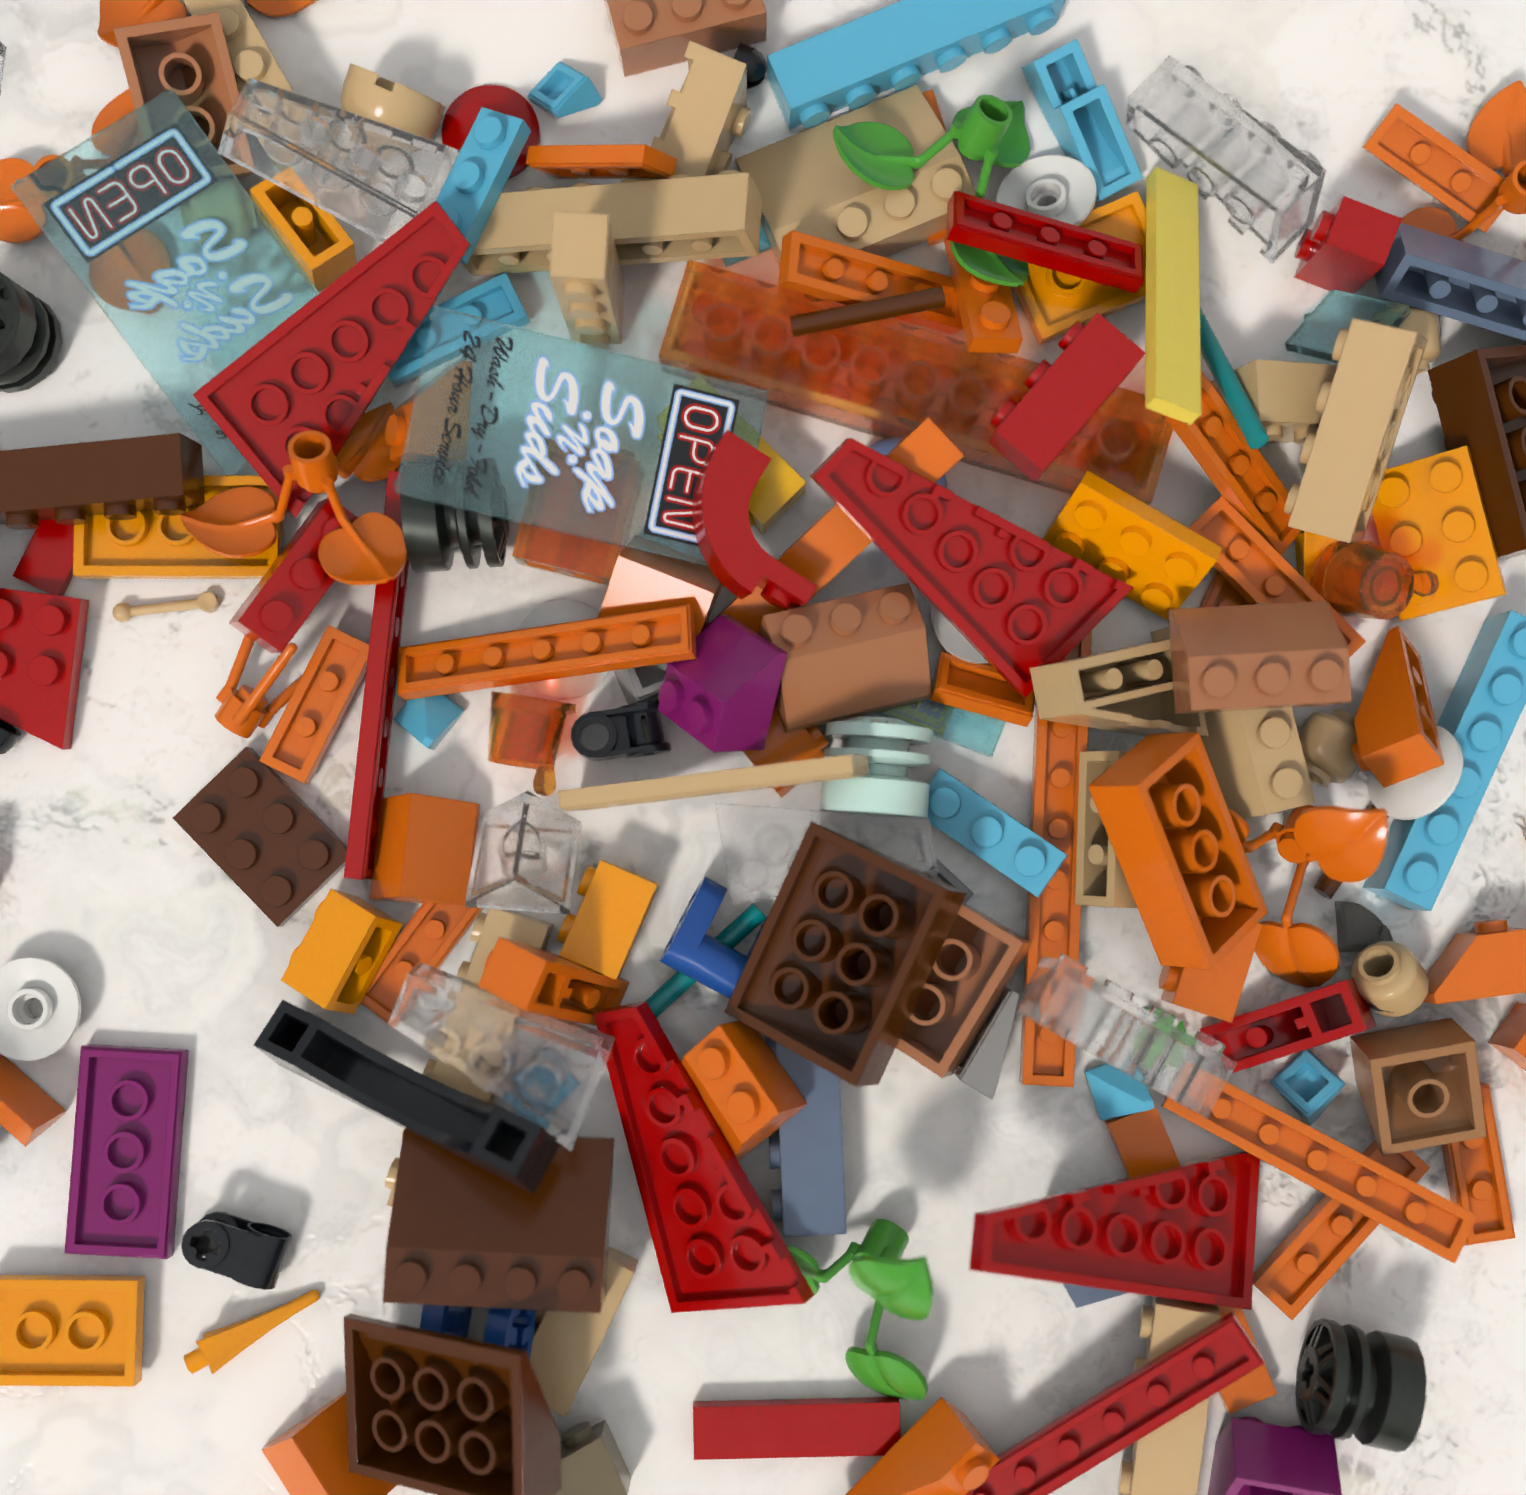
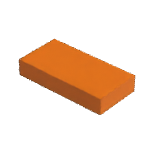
[930,651,1035,727]

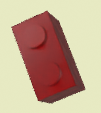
[1294,196,1402,299]

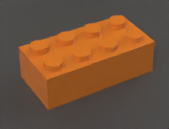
[1088,732,1268,970]

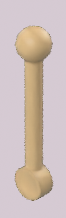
[112,592,220,622]

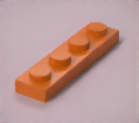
[778,230,963,335]
[1163,370,1302,556]
[1188,496,1366,658]
[1253,1140,1430,1320]

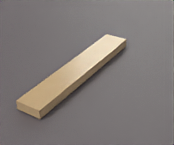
[558,754,869,811]

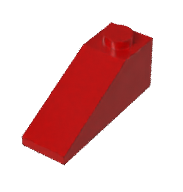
[1200,978,1377,1078]

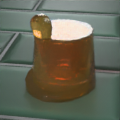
[1310,540,1439,620]
[488,691,577,796]

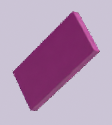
[65,1044,189,1259]

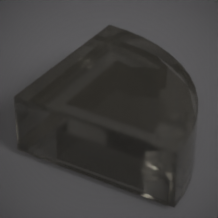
[1335,901,1393,952]

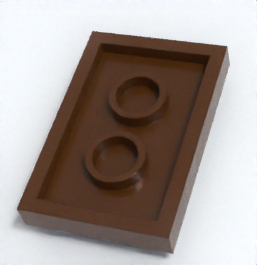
[173,747,347,927]

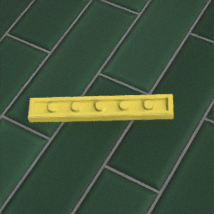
[1145,166,1202,425]

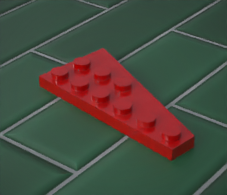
[192,201,471,518]
[810,438,1133,697]
[0,588,89,750]
[593,1002,814,1313]
[969,1151,1260,1310]

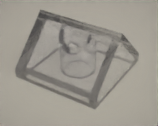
[465,790,582,915]

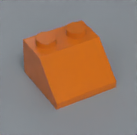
[681,1021,808,1162]

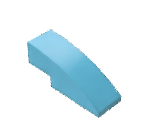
[1021,39,1143,202]

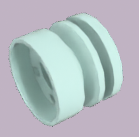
[820,717,933,818]

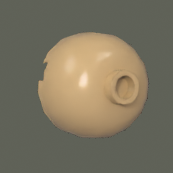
[341,63,446,159]

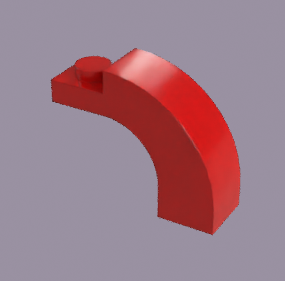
[692,430,817,610]

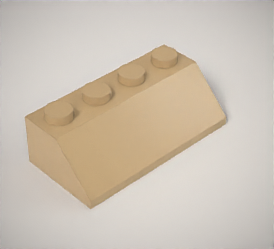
[1284,318,1428,543]
[1150,602,1316,819]

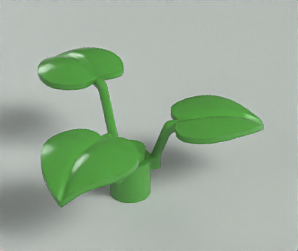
[833,94,1030,287]
[786,1219,934,1401]

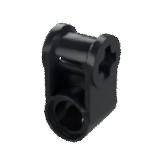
[571,700,671,761]
[181,1211,292,1290]

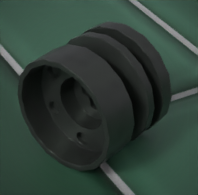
[0,272,62,393]
[400,459,509,573]
[1295,1318,1427,1452]

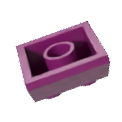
[658,615,787,752]
[1208,1416,1342,1495]

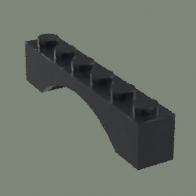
[254,1000,560,1194]

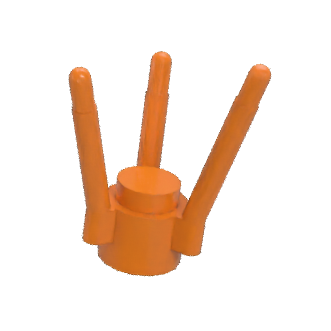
[214,635,302,738]

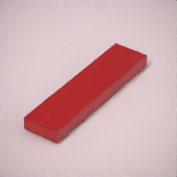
[946,190,1144,294]
[693,1397,901,1460]

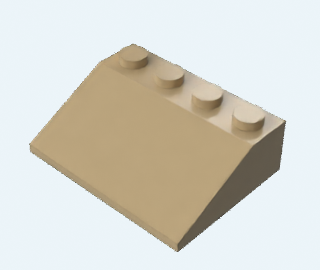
[735,85,976,296]

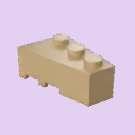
[639,41,752,181]
[1210,359,1338,444]
[1030,639,1209,737]

